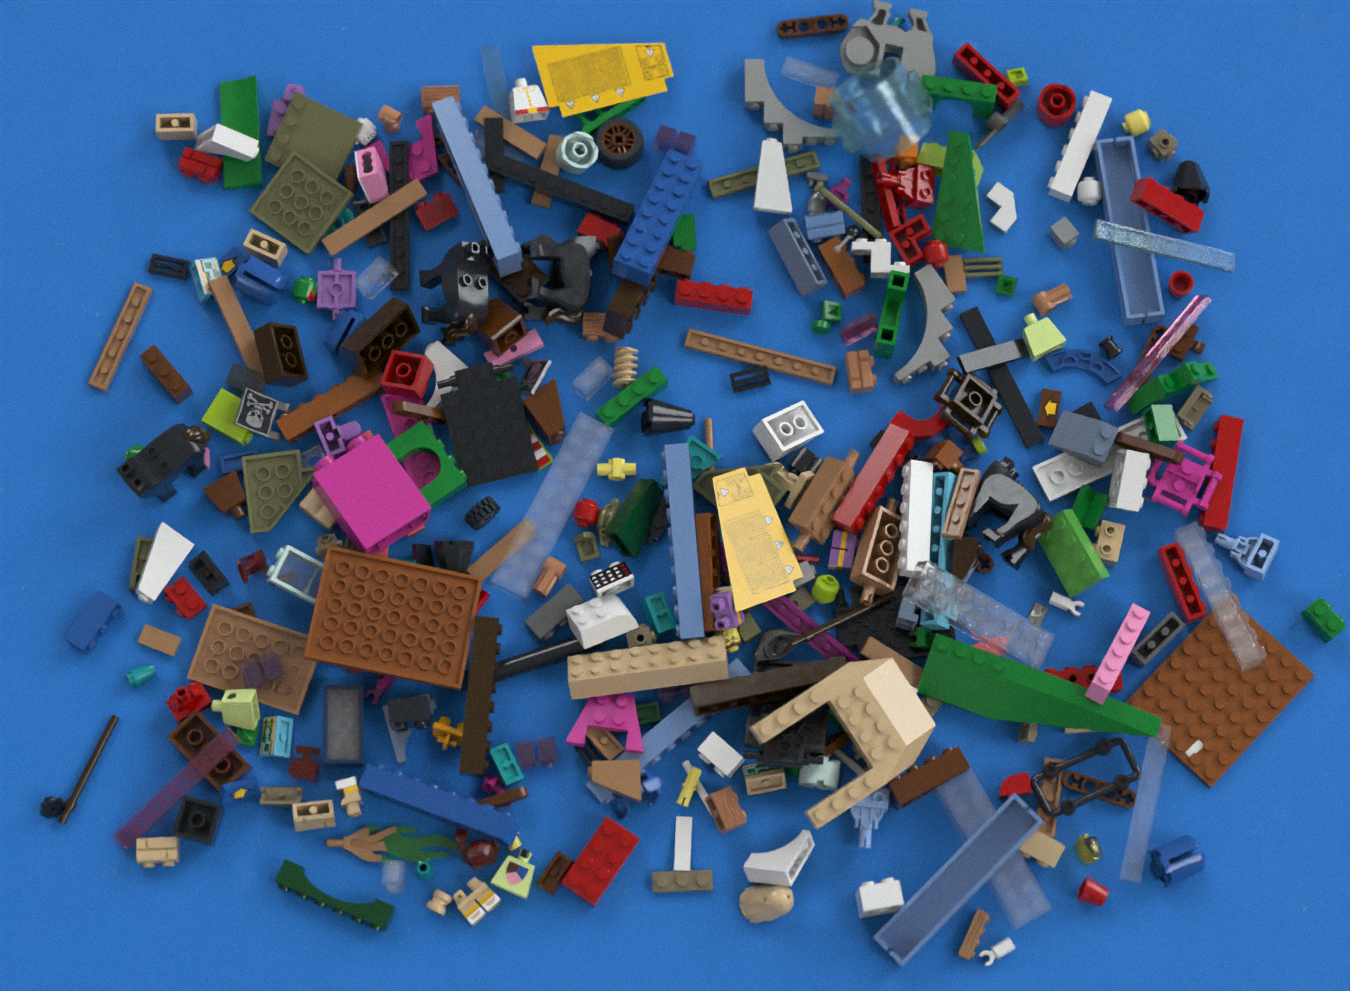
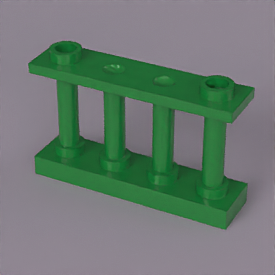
[575,96,647,137]

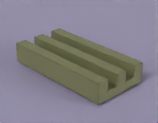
[963,257,1003,279]

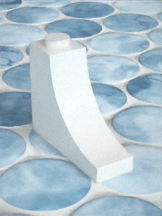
[194,123,259,162]
[424,340,469,409]
[743,830,815,886]

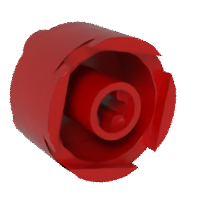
[1036,83,1076,127]

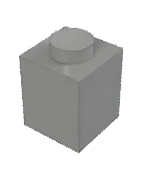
[1048,217,1079,250]
[792,561,817,590]

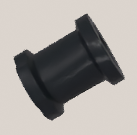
[1098,335,1123,360]

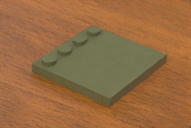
[264,91,364,182]
[249,150,355,256]

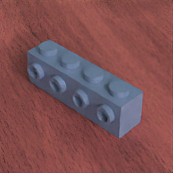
[768,218,828,296]

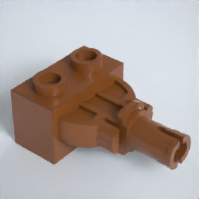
[922,440,979,491]

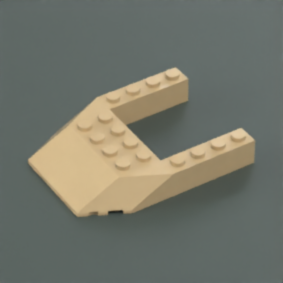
[749,658,936,829]

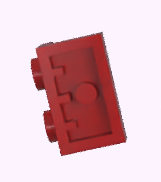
[413,191,459,231]
[163,576,208,621]

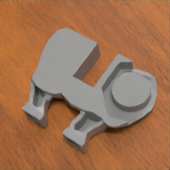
[840,0,935,89]

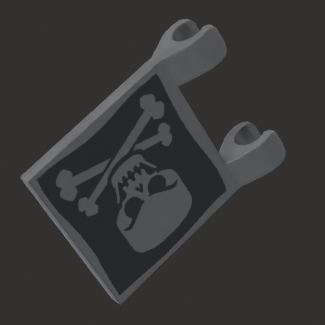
[518,358,552,395]
[234,388,291,442]

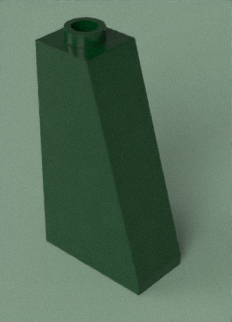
[604,478,663,558]

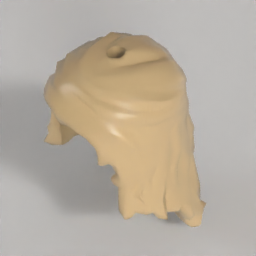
[739,884,794,923]

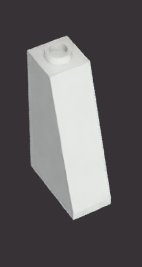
[753,138,792,215]
[135,522,194,604]

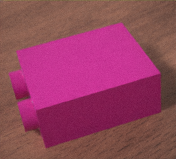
[312,434,431,555]

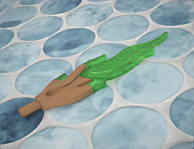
[327,825,478,864]

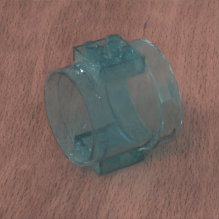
[829,57,933,162]

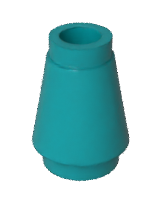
[125,664,156,688]
[415,860,435,880]

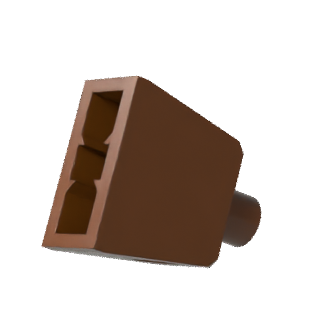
[203,471,247,521]

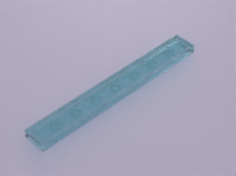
[480,44,524,187]
[1093,219,1235,273]

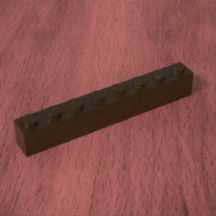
[459,616,503,778]
[689,656,847,717]

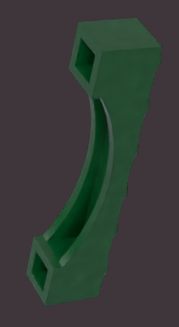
[275,859,396,932]

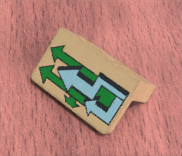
[742,762,787,796]

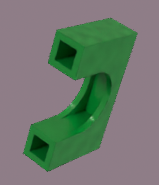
[916,74,997,119]
[873,270,910,359]
[386,420,468,511]

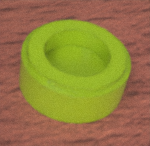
[972,435,987,455]

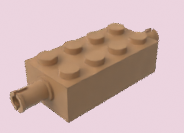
[788,449,861,553]
[849,498,902,606]

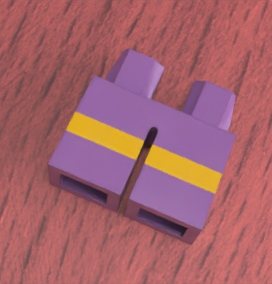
[827,530,861,573]
[709,586,745,630]

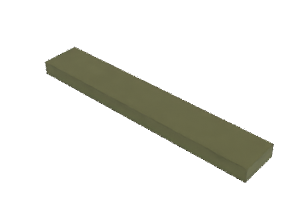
[707,150,821,200]

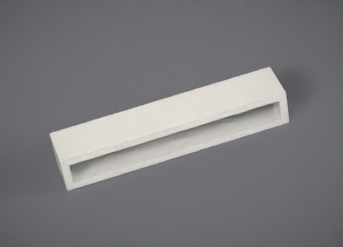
[1047,90,1112,203]
[898,459,933,579]

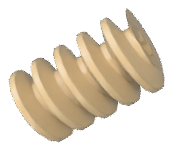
[613,346,638,389]

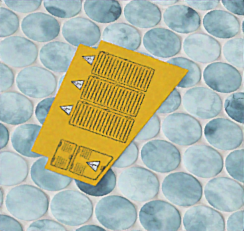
[532,43,674,117]
[712,467,803,612]

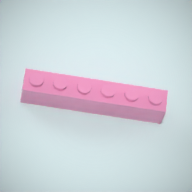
[1085,603,1151,705]

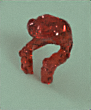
[455,827,500,869]

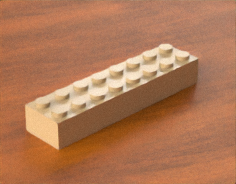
[568,635,729,700]

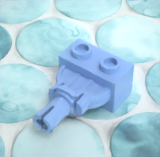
[1214,532,1280,582]
[849,788,889,849]

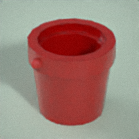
[1168,271,1194,298]
[1077,877,1108,907]

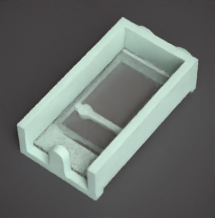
[266,545,324,606]

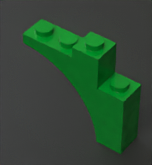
[1124,361,1219,415]

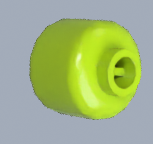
[811,575,840,604]

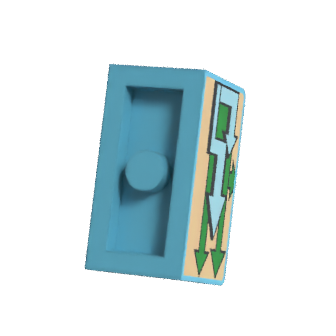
[190,257,222,302]
[259,716,293,759]

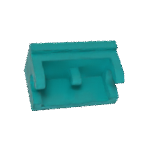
[641,591,676,638]
[486,742,524,790]

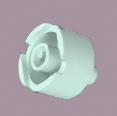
[556,131,598,174]
[798,756,841,790]

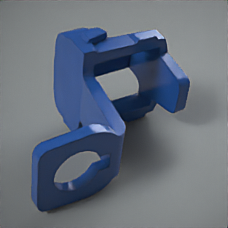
[611,773,664,820]

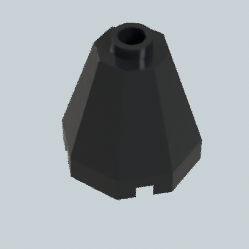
[1171,160,1210,207]
[434,541,475,574]

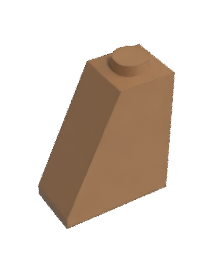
[588,759,641,802]

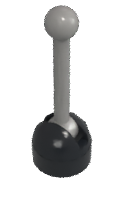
[834,225,861,253]

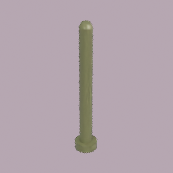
[813,181,883,239]

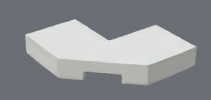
[986,182,1017,234]

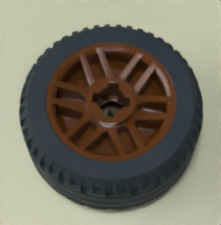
[594,117,644,169]

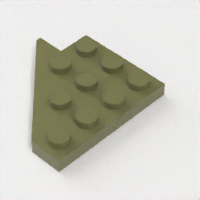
[242,449,316,534]

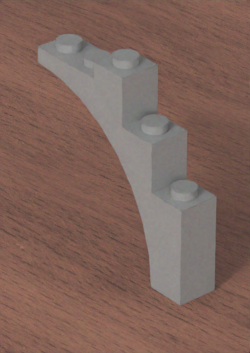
[744,59,840,153]
[893,264,956,386]

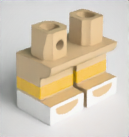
[335,777,364,818]
[453,877,502,927]

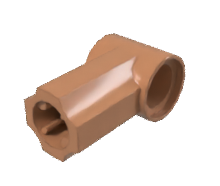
[377,105,402,135]
[1031,283,1072,316]
[532,556,567,597]

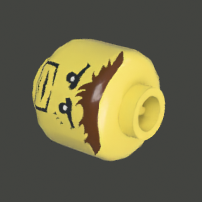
[714,627,743,653]

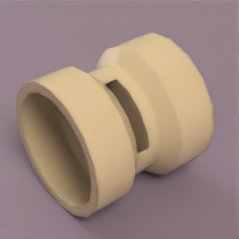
[426,889,453,916]

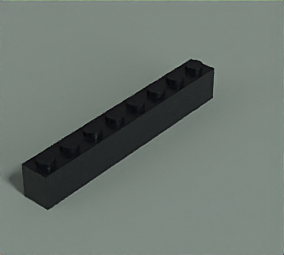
[486,151,635,227]

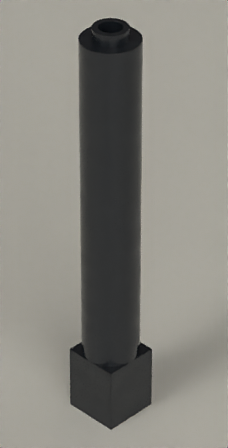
[464,636,608,682]

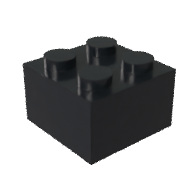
[387,695,432,733]
[172,795,225,847]

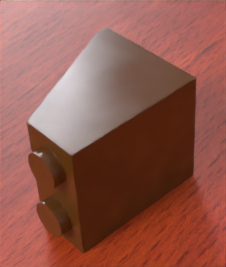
[473,297,528,358]
[522,379,566,447]

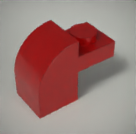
[998,772,1032,804]

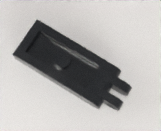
[646,498,671,545]

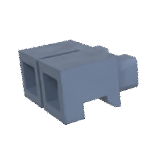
[895,587,923,631]

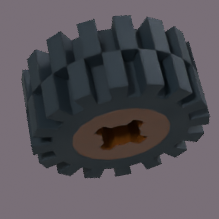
[464,496,501,531]

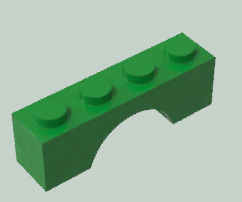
[595,366,668,432]

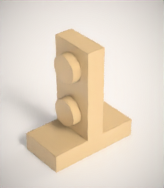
[765,462,816,509]

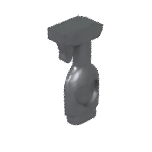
[806,172,828,215]

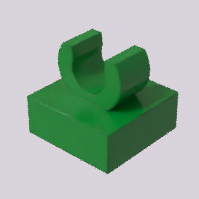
[910,627,932,650]

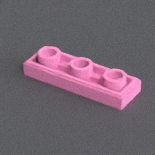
[484,329,544,366]

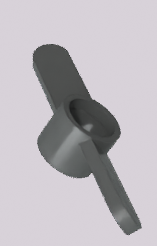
[974,100,1024,149]

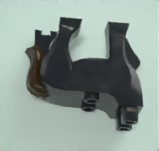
[520,234,604,327]
[419,241,494,347]
[117,423,211,504]
[964,456,1053,571]

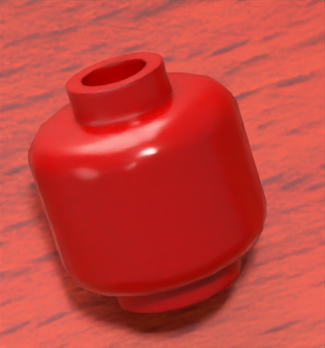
[923,240,949,269]
[572,498,600,528]

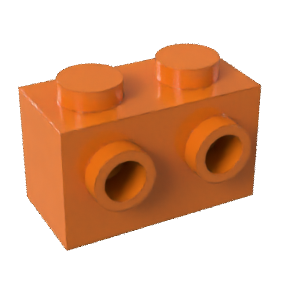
[893,134,919,171]

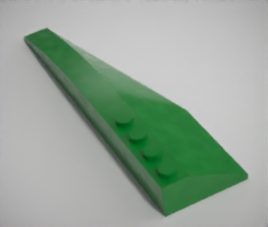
[917,633,1162,738]

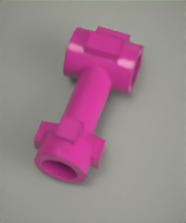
[482,774,513,808]

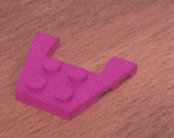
[365,114,439,183]
[566,693,644,754]

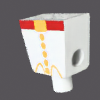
[509,78,550,124]

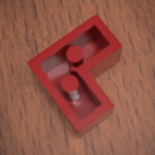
[889,214,933,268]

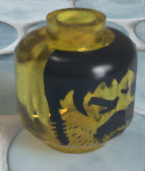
[1073,834,1103,865]

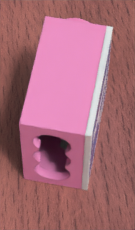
[354,146,389,204]

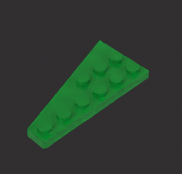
[931,130,986,253]

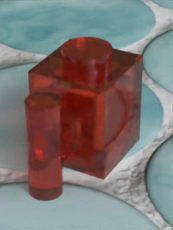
[288,745,321,783]

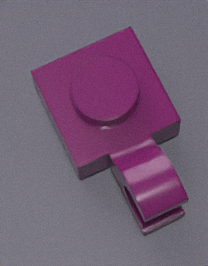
[823,177,852,210]
[364,675,395,705]

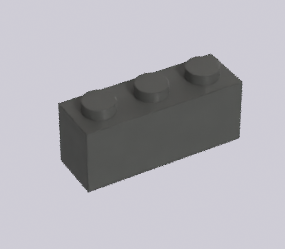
[525,583,585,642]
[1128,611,1186,669]

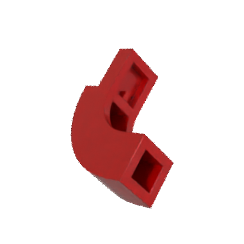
[887,405,953,442]

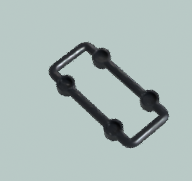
[1030,737,1141,818]

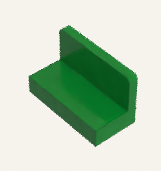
[673,214,696,251]
[1072,484,1110,530]

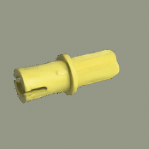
[676,766,702,807]

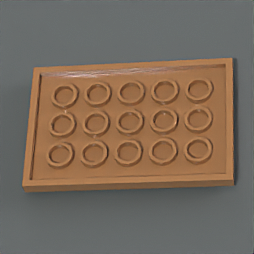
[186,604,317,716]

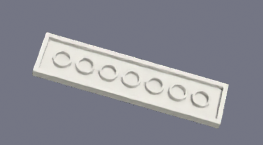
[1031,416,1187,503]

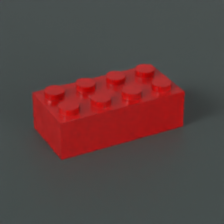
[561,816,640,908]

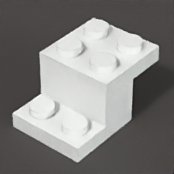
[851,239,910,278]

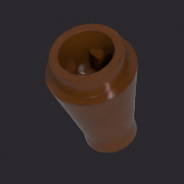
[344,164,359,193]

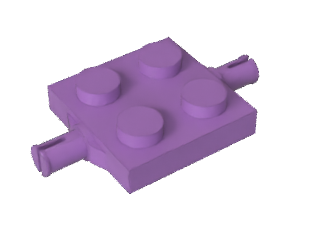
[317,258,357,322]

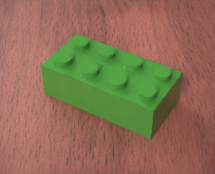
[1038,509,1110,598]

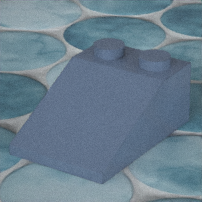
[1047,410,1119,469]

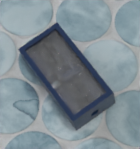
[323,685,364,767]

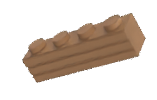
[957,909,990,961]

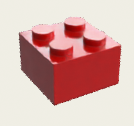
[380,350,434,400]

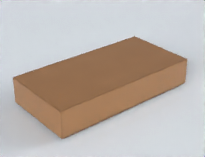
[943,255,967,294]
[137,624,182,657]

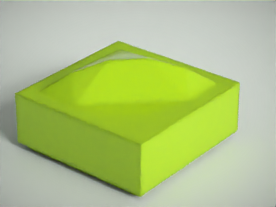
[1006,67,1028,87]

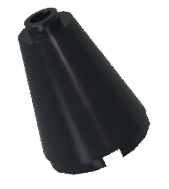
[641,398,695,436]

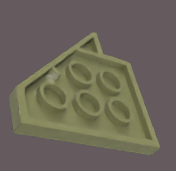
[693,463,788,507]

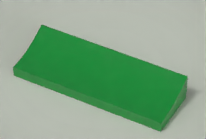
[220,75,263,190]

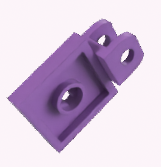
[267,83,306,137]

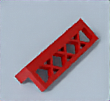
[870,155,908,233]

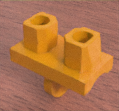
[432,716,464,750]

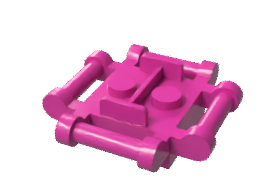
[1145,440,1223,517]

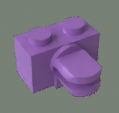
[314,415,362,460]

